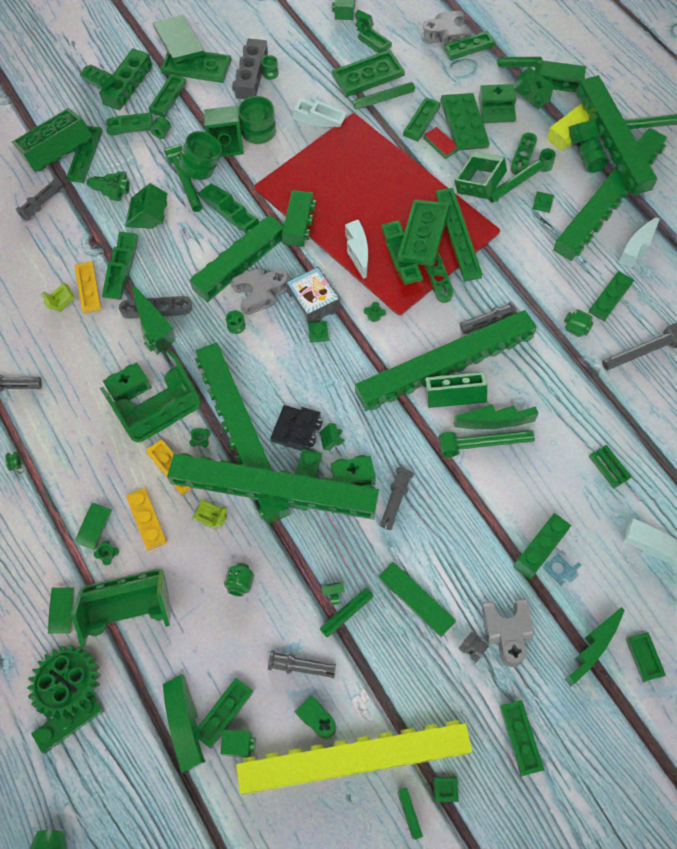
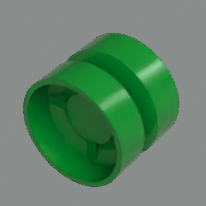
[238,96,276,144]
[178,131,222,180]

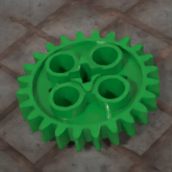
[27,645,101,720]

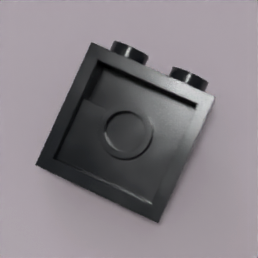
[270,405,323,451]

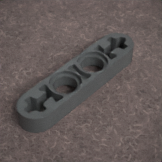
[119,296,192,319]

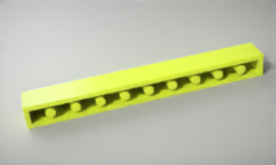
[236,720,472,795]

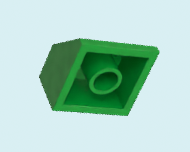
[125,183,168,229]

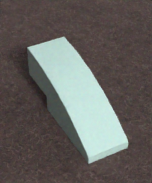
[292,98,347,127]
[618,217,660,268]
[345,220,368,279]
[623,519,677,566]

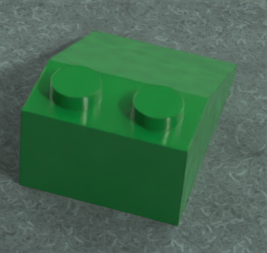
[132,286,174,355]

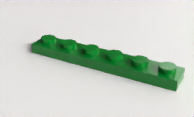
[435,187,483,282]

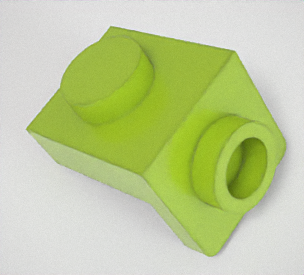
[41,283,75,312]
[192,499,227,530]

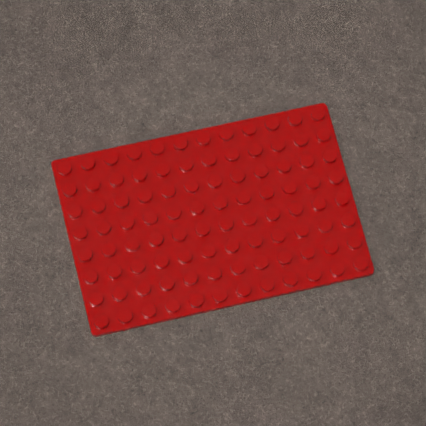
[254,113,500,316]

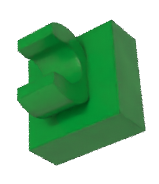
[355,10,374,32]
[320,423,345,450]
[321,582,345,605]

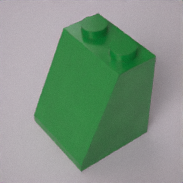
[204,106,244,157]

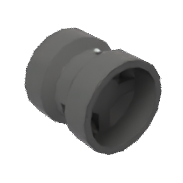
[458,631,489,663]

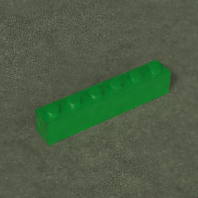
[190,215,284,303]

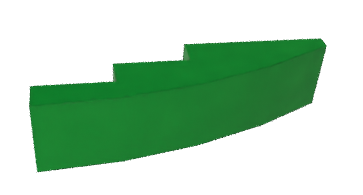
[198,183,259,233]
[102,231,138,300]
[453,404,539,429]
[565,607,625,687]
[163,674,205,773]

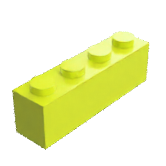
[547,103,590,151]

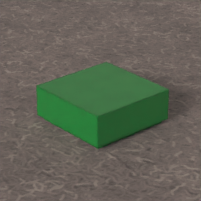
[433,777,459,802]

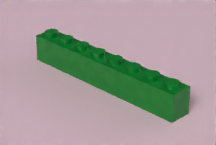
[576,75,658,195]

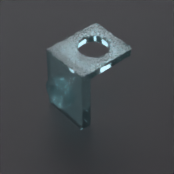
[543,554,582,586]

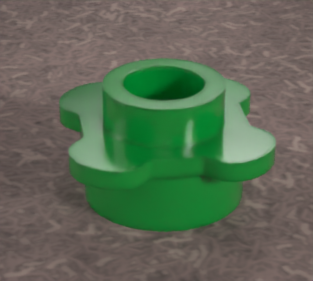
[364,302,386,322]
[189,428,210,448]
[94,541,119,566]

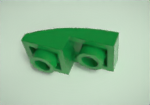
[74,503,112,550]
[48,587,74,634]

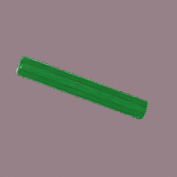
[353,82,415,110]

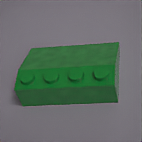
[12,108,93,172]

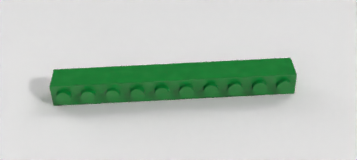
[553,128,667,261]
[355,310,537,412]
[195,342,290,525]
[167,453,379,520]

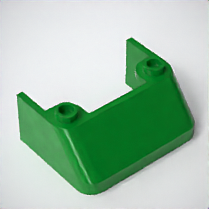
[100,349,200,442]
[71,569,171,647]

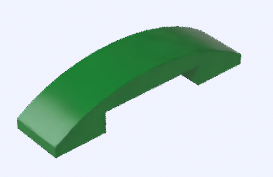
[381,221,423,285]

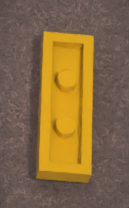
[74,261,102,314]
[146,439,193,496]
[126,487,167,551]

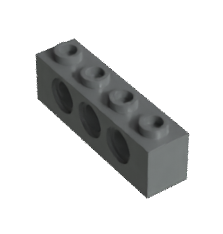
[232,38,268,99]

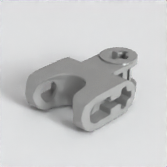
[421,11,472,45]
[231,269,288,315]
[482,598,533,668]

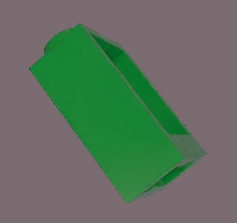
[454,152,507,199]

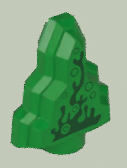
[86,171,130,201]

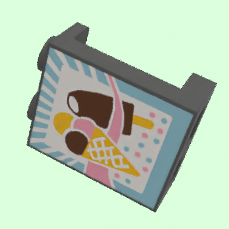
[286,267,340,324]

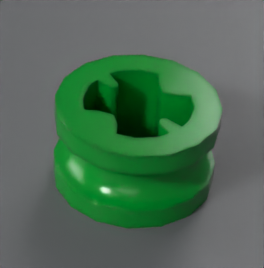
[5,452,21,471]

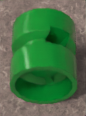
[578,139,609,173]

